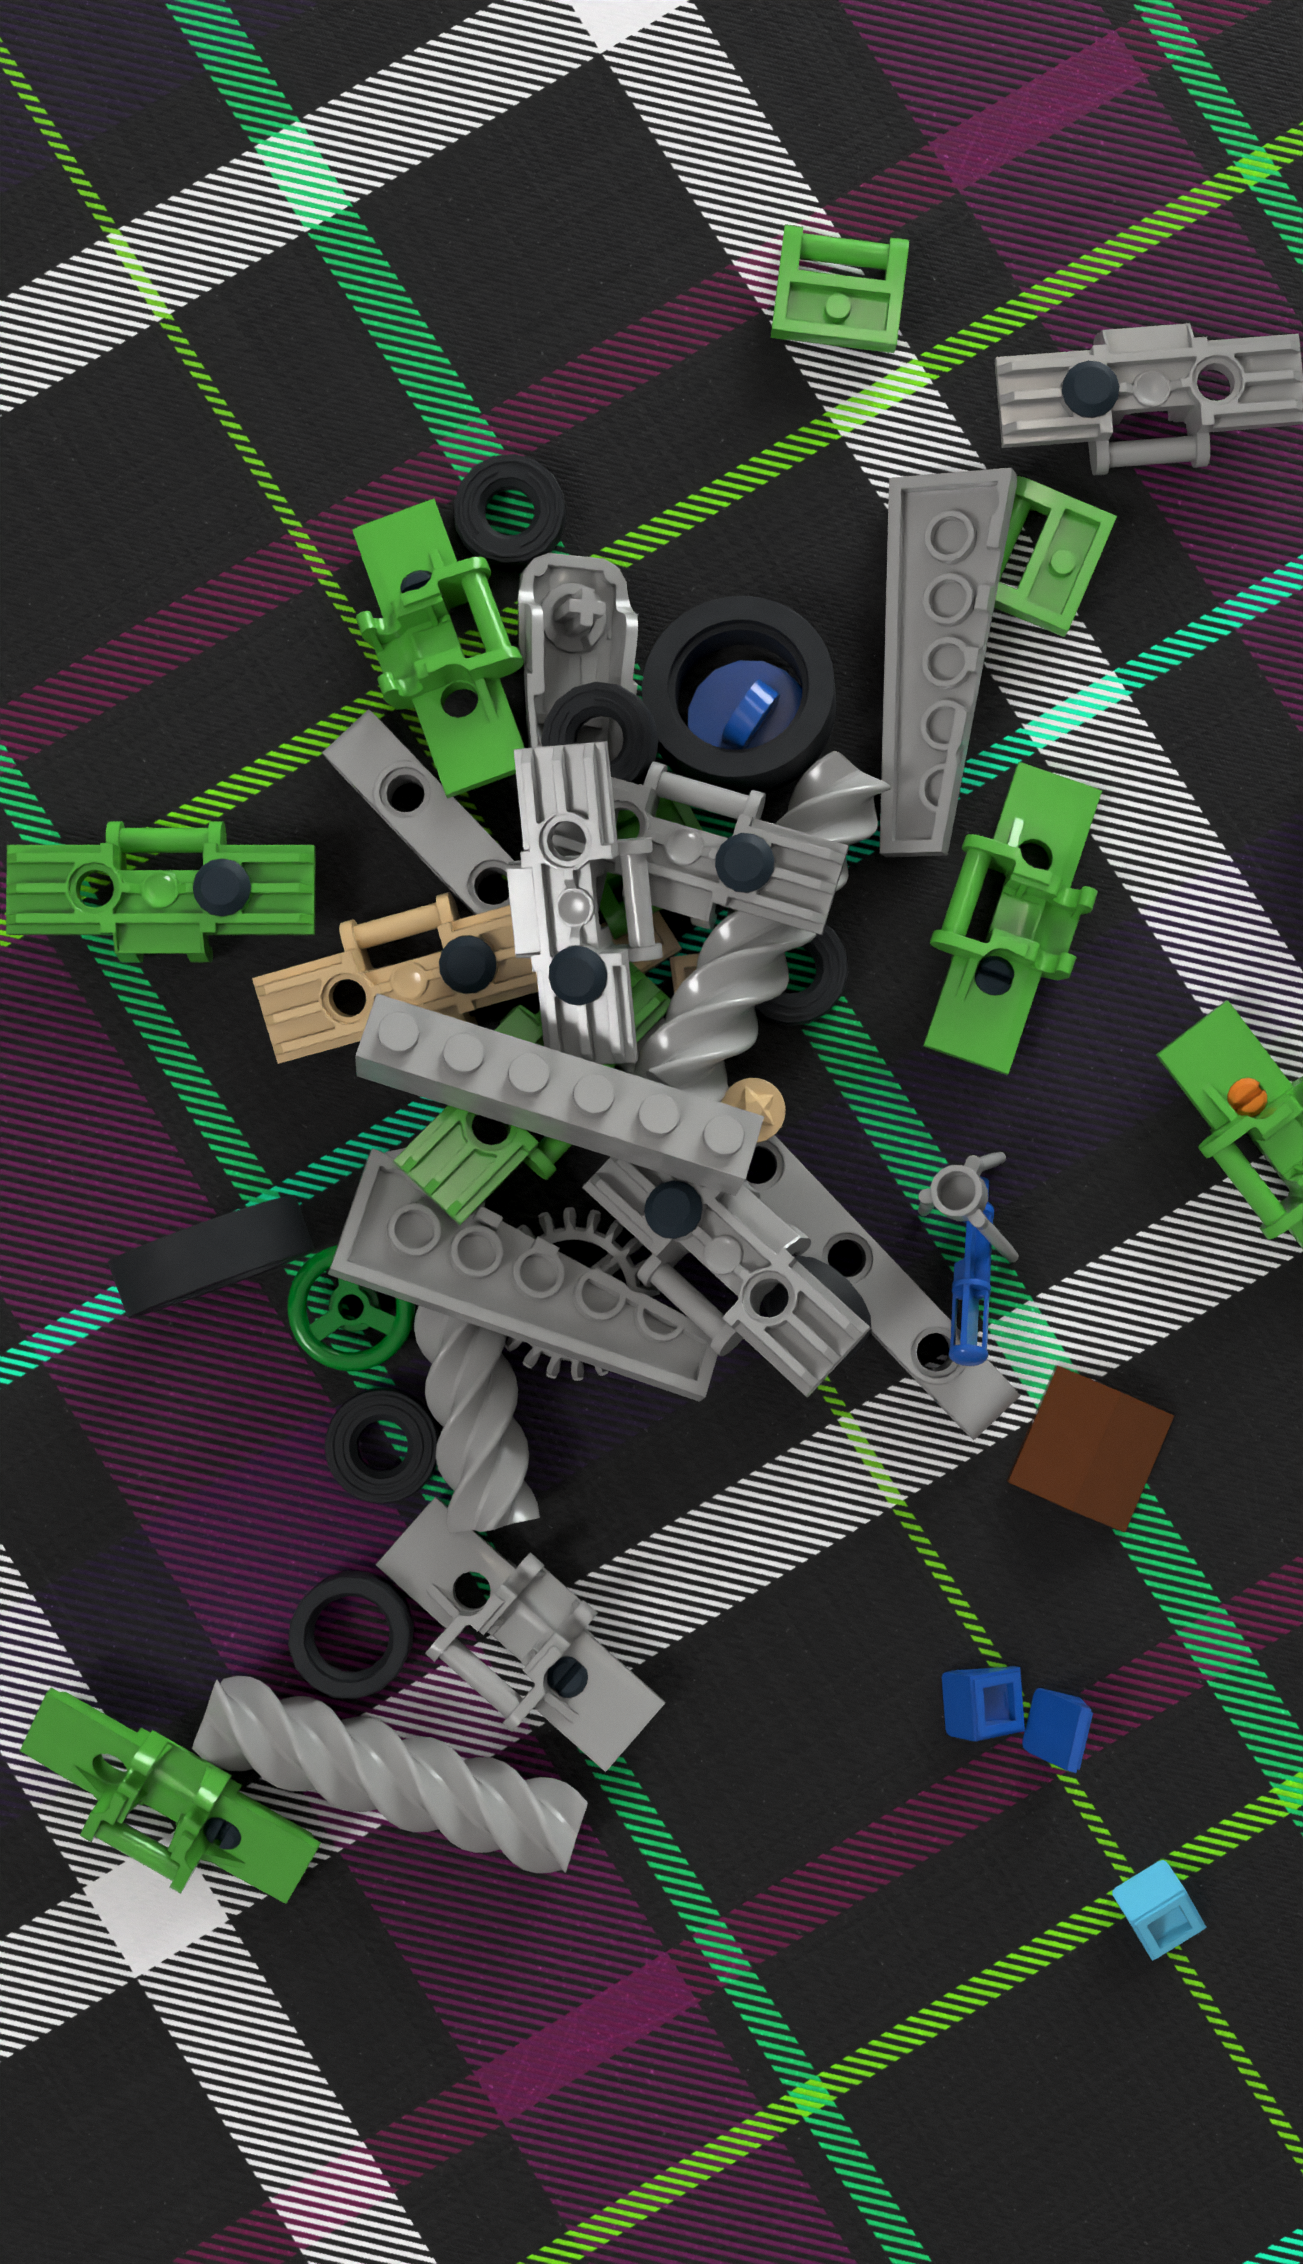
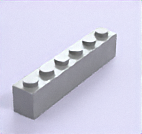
[355,994,764,1196]

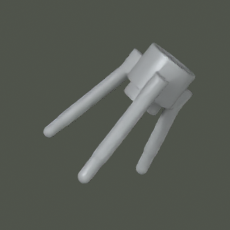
[918,1152,1019,1263]

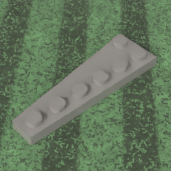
[880,468,1017,857]
[328,1148,718,1402]

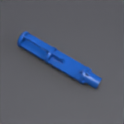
[949,1176,994,1366]

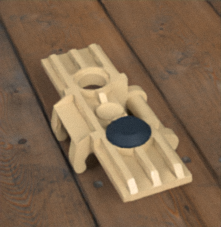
[252,892,538,1064]

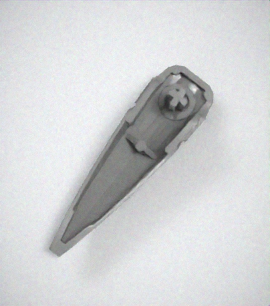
[518,553,638,911]

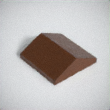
[1007,1365,1174,1533]

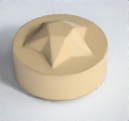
[721,1078,786,1143]

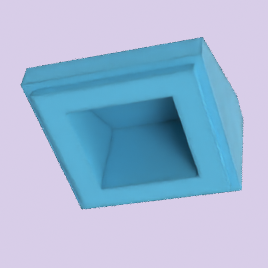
[1112,1860,1206,1961]

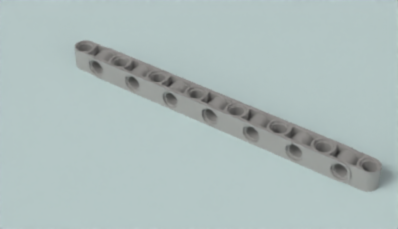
[322,709,1020,1440]

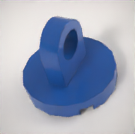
[687,660,803,750]

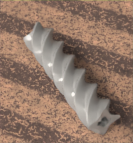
[634,751,891,1102]
[385,1148,540,1533]
[192,1676,588,1873]

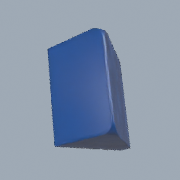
[942,1666,1025,1741]
[1022,1688,1093,1773]

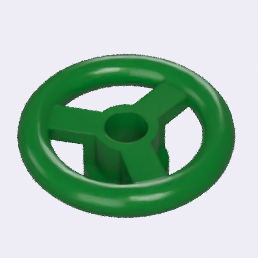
[287,1245,415,1371]

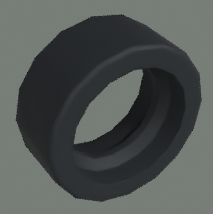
[288,1571,414,1699]

